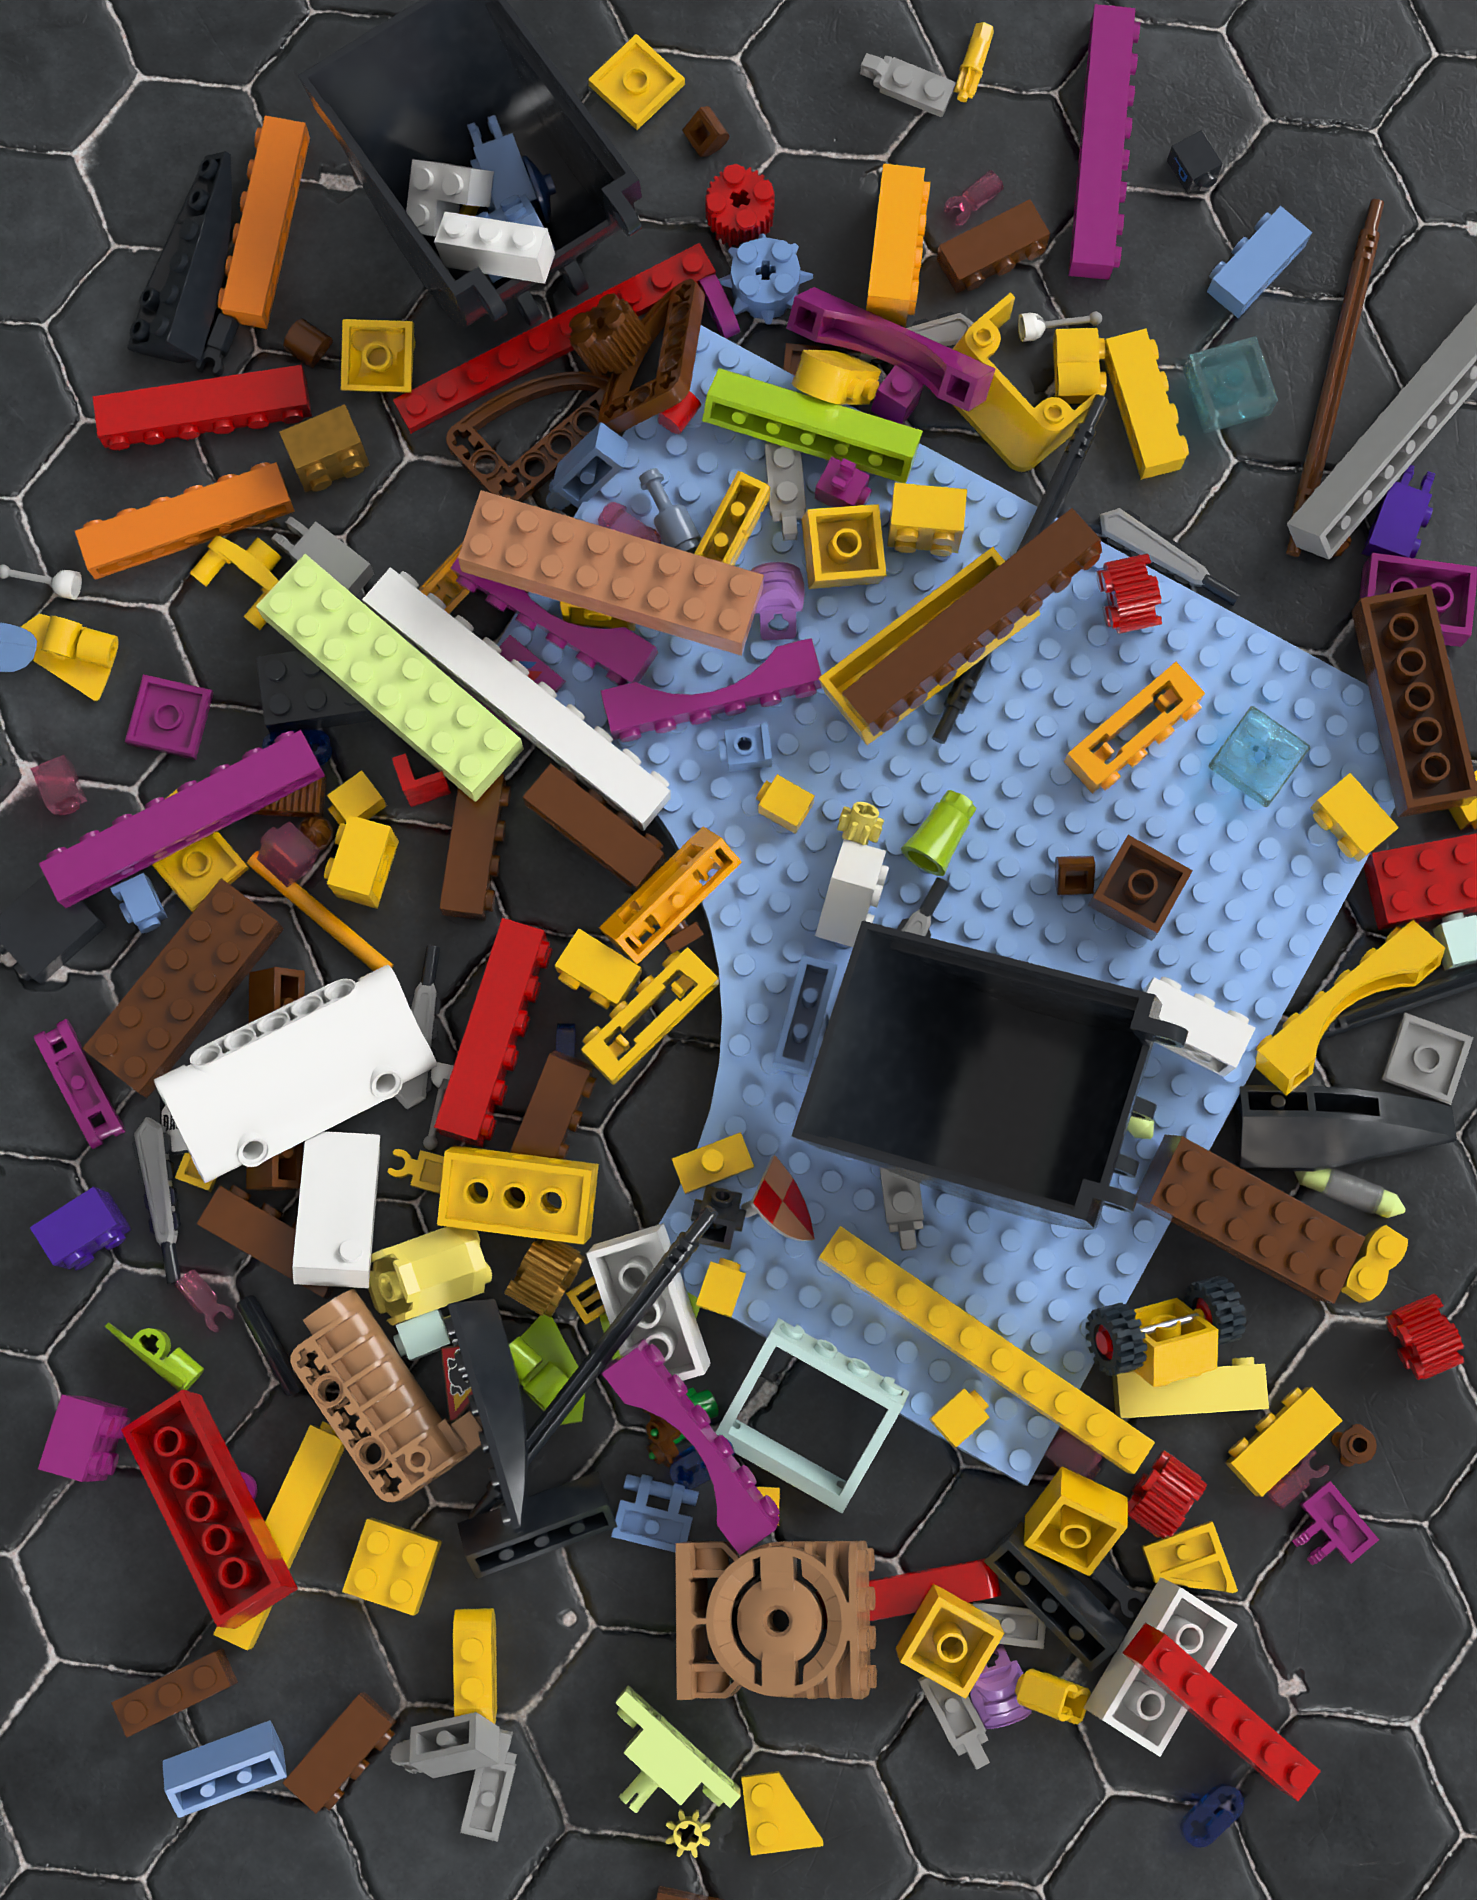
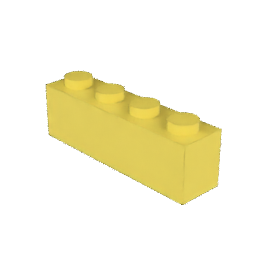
[1112,1357,1269,1418]

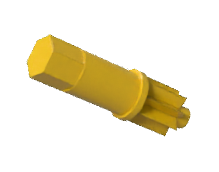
[953,22,994,102]

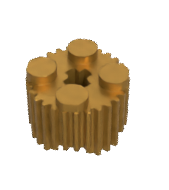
[505,1239,585,1318]

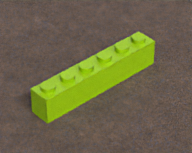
[702,368,923,484]

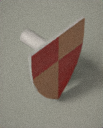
[741,1155,815,1241]

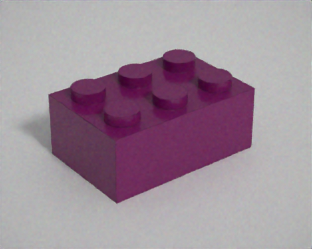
[1359,553,1477,647]
[38,1394,131,1482]

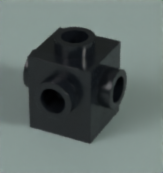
[691,1186,746,1250]

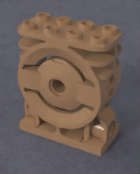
[676,1541,877,1700]

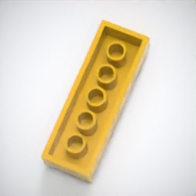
[818,547,1040,745]

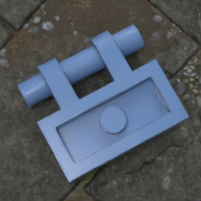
[611,1474,699,1553]

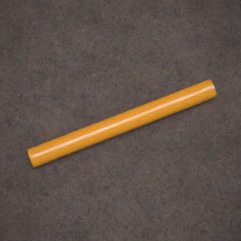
[247,851,393,971]

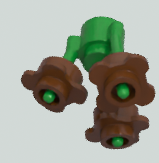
[642,1387,718,1468]

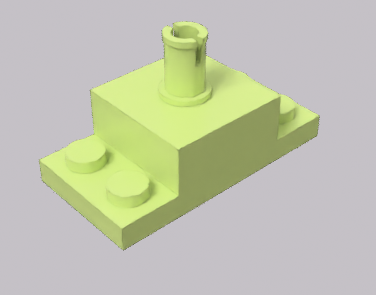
[616,1685,741,1813]

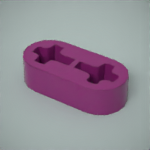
[698,274,740,339]

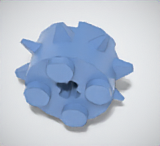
[718,233,813,325]

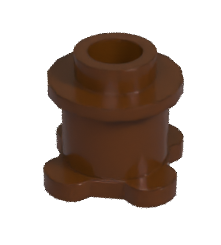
[1331,1424,1377,1467]

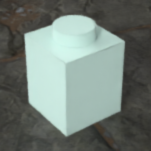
[1433,912,1477,971]
[393,1309,453,1361]

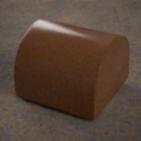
[682,106,730,157]
[283,318,333,369]
[1055,855,1095,895]

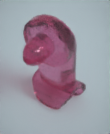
[598,502,662,544]

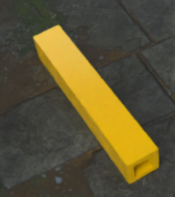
[213,1421,345,1650]

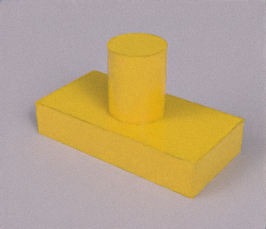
[672,1132,754,1194]

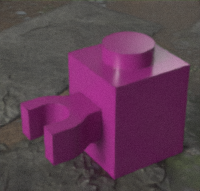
[871,365,924,425]
[814,456,872,507]

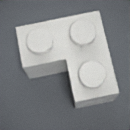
[406,159,494,236]
[815,839,889,947]

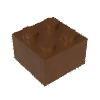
[1088,835,1193,941]

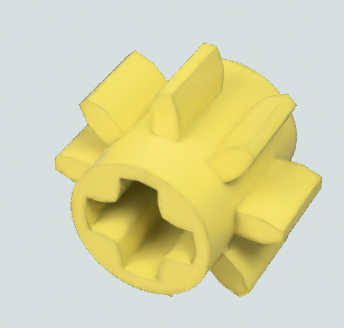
[837,802,884,845]
[665,1809,711,1858]

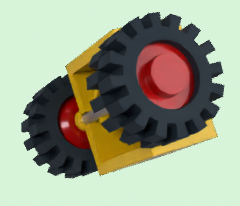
[1085,1276,1246,1387]

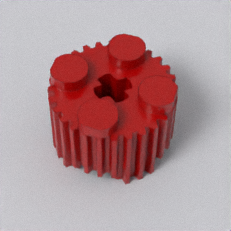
[705,164,775,247]
[1096,553,1162,634]
[1385,1294,1464,1380]
[1128,1450,1208,1539]

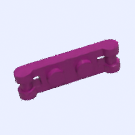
[34,1018,126,1149]

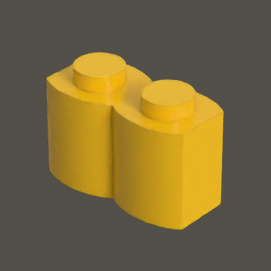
[1053,328,1107,404]
[1341,1225,1408,1303]
[1015,1669,1091,1724]

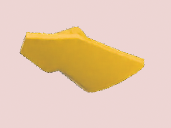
[21,614,118,701]

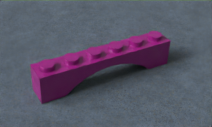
[786,287,995,411]
[451,557,658,686]
[601,638,822,742]
[602,1338,780,1555]

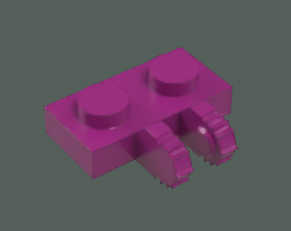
[1292,1481,1379,1566]

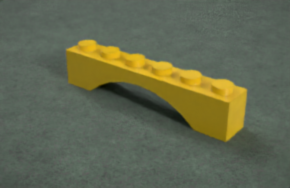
[1255,920,1445,1096]

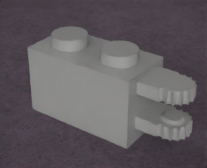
[271,516,374,596]
[390,1712,500,1778]

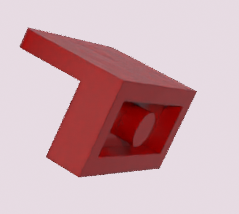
[392,753,451,807]

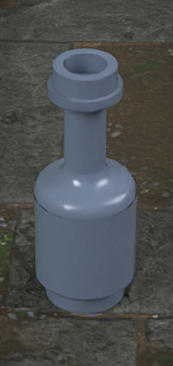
[639,468,701,554]

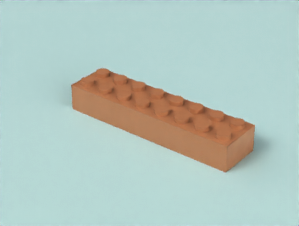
[458,490,764,656]

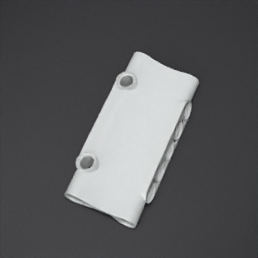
[154,964,437,1183]

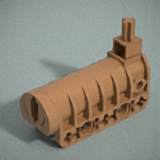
[291,1289,483,1502]

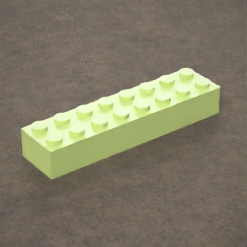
[256,554,524,802]

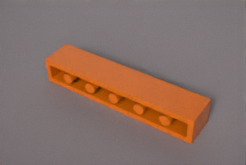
[218,116,310,329]
[75,462,295,580]

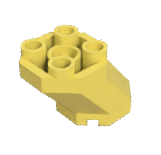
[368,1227,492,1325]

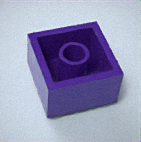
[30,1186,132,1271]

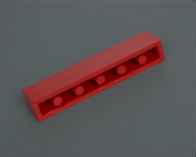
[92,365,312,450]
[1122,1623,1321,1801]

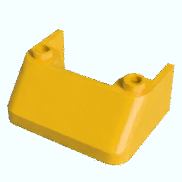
[952,292,1105,472]

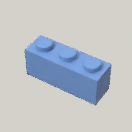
[1207,206,1312,318]
[772,955,838,1077]
[163,1720,287,1818]

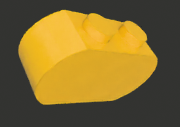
[791,350,881,405]
[453,1608,497,1724]

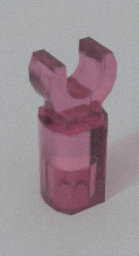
[944,170,1004,226]
[175,1269,235,1332]
[1266,1449,1330,1510]

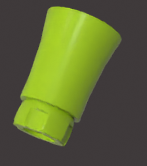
[901,790,976,876]

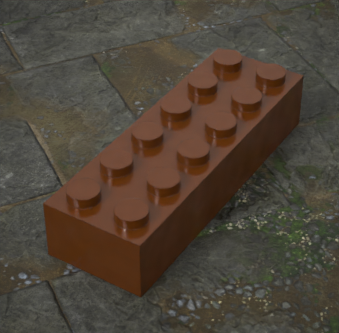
[1351,586,1477,817]
[82,878,284,1098]
[1136,1134,1366,1304]

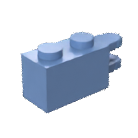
[467,115,538,213]
[546,422,628,511]

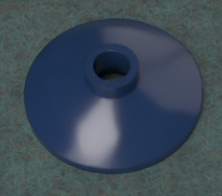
[521,155,557,224]

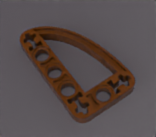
[598,279,705,434]
[446,371,610,503]

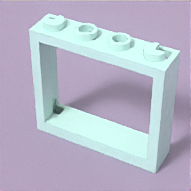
[716,1318,909,1513]

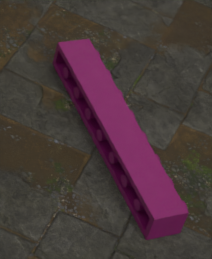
[1068,4,1140,280]
[39,730,325,908]

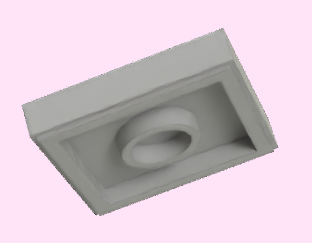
[1380,1013,1474,1106]

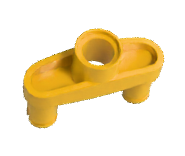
[190,535,282,630]

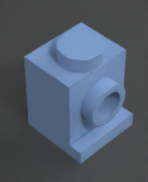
[718,723,772,772]
[110,873,168,933]

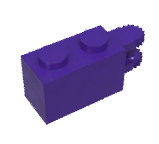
[1361,465,1435,558]

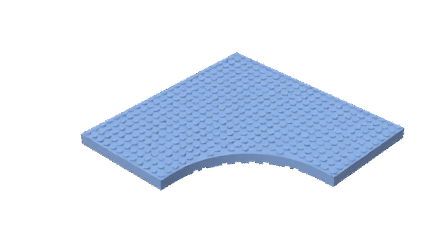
[497,325,1395,1486]

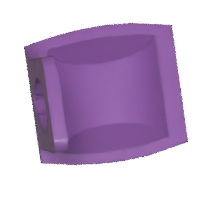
[750,562,805,640]
[970,1644,1032,1729]

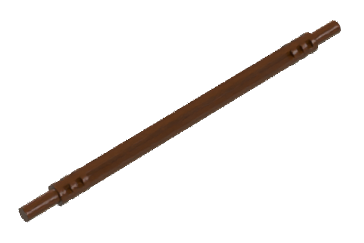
[1286,199,1384,557]

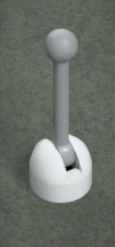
[1018,311,1102,342]
[0,565,82,600]
[423,1062,454,1150]

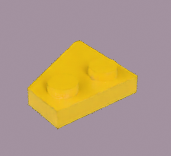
[1141,1521,1238,1593]
[741,1771,823,1856]

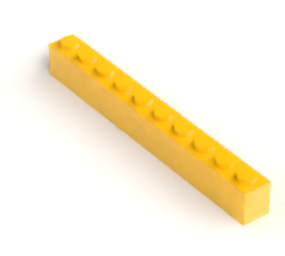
[818,1226,1155,1474]

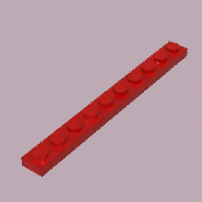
[393,243,716,434]

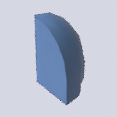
[0,623,37,672]

